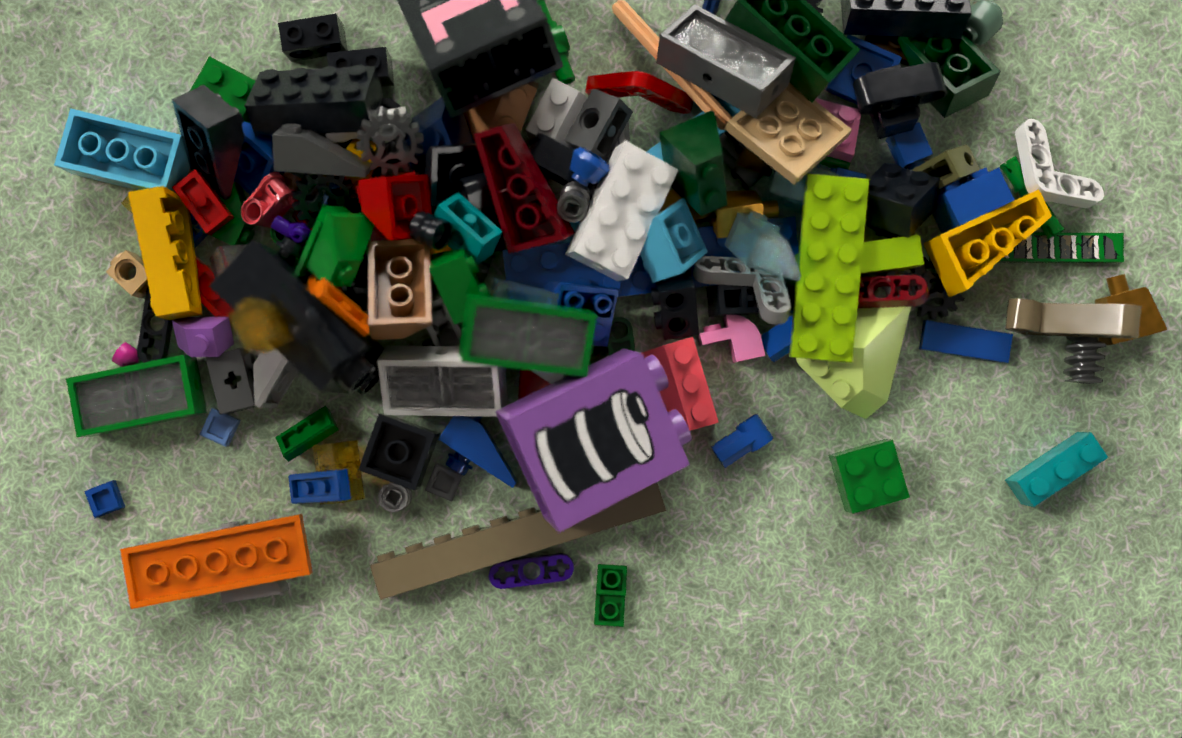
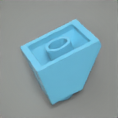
[641,198,708,283]

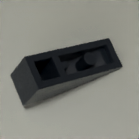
[707,281,796,317]

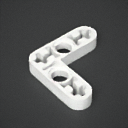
[1015,119,1104,209]

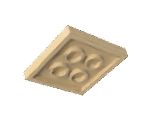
[725,83,852,185]

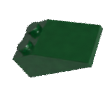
[897,33,1001,118]

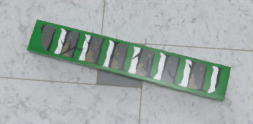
[997,232,1124,263]

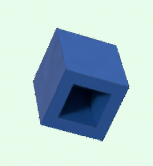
[886,122,933,170]

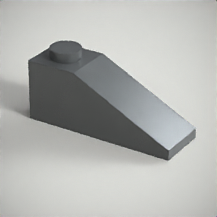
[272,124,371,178]

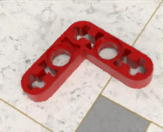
[585,71,693,114]

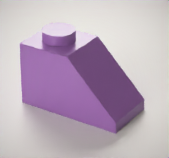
[172,316,234,357]

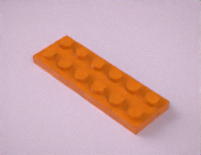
[120,514,313,609]

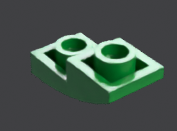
[594,564,627,627]

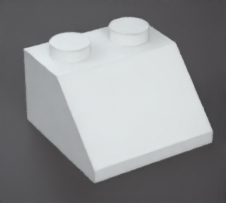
[526,78,587,150]

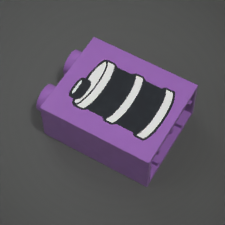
[495,349,692,533]

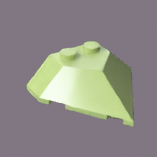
[796,307,911,419]

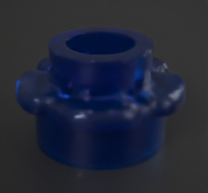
[445,452,473,476]

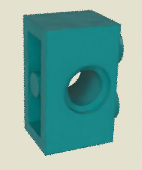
[434,192,503,264]

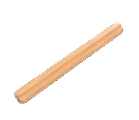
[612,0,732,130]

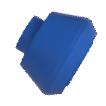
[570,147,610,186]

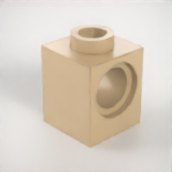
[106,250,148,298]

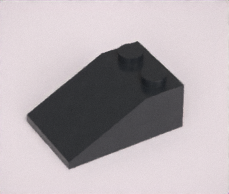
[171,85,245,200]

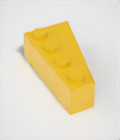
[128,186,203,320]
[923,189,1052,297]

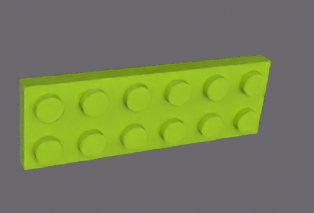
[789,174,869,363]

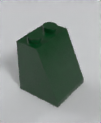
[659,110,728,216]

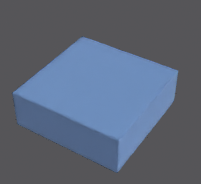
[199,408,241,447]

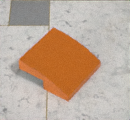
[308,273,369,337]

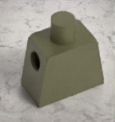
[912,144,979,190]

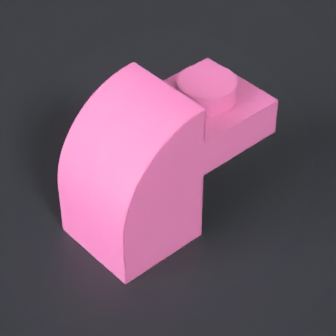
[697,315,765,363]

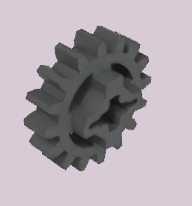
[357,107,424,175]

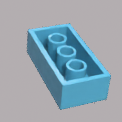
[54,108,190,193]

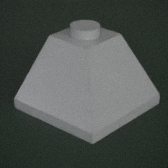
[253,341,298,408]

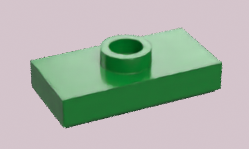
[276,406,339,462]

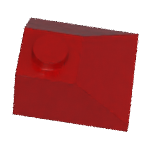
[358,175,432,240]

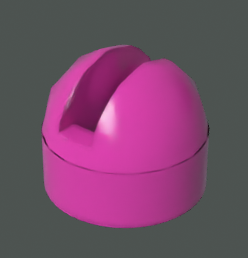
[112,342,139,367]

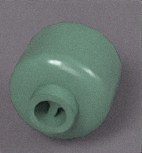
[964,0,1003,45]

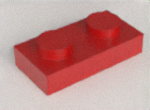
[172,169,234,236]

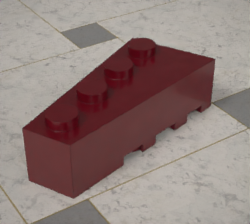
[474,123,575,253]

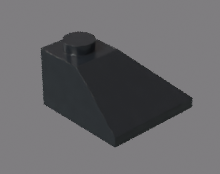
[419,143,484,206]

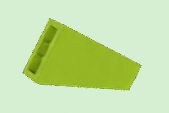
[793,235,924,277]

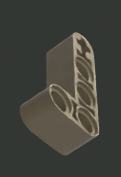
[1005,299,1141,339]

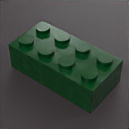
[725,0,860,103]

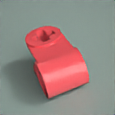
[241,172,297,228]

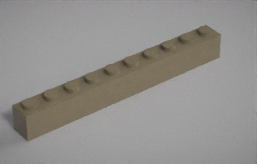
[370,482,666,600]

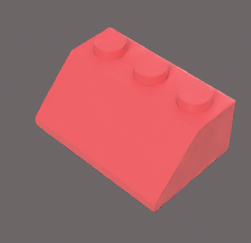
[642,337,719,431]

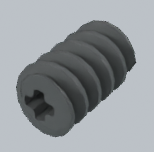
[1063,336,1106,384]

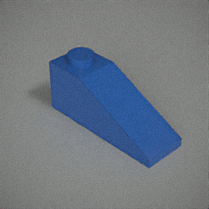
[438,416,518,488]

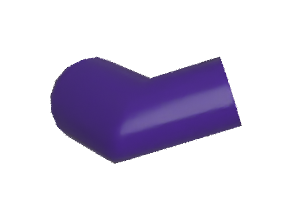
[271,215,311,243]

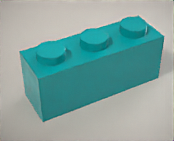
[1005,432,1109,507]

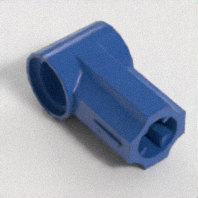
[711,414,774,468]

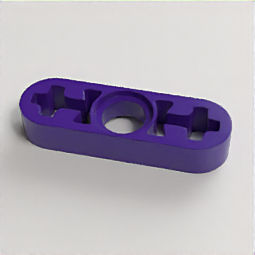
[489,553,574,589]

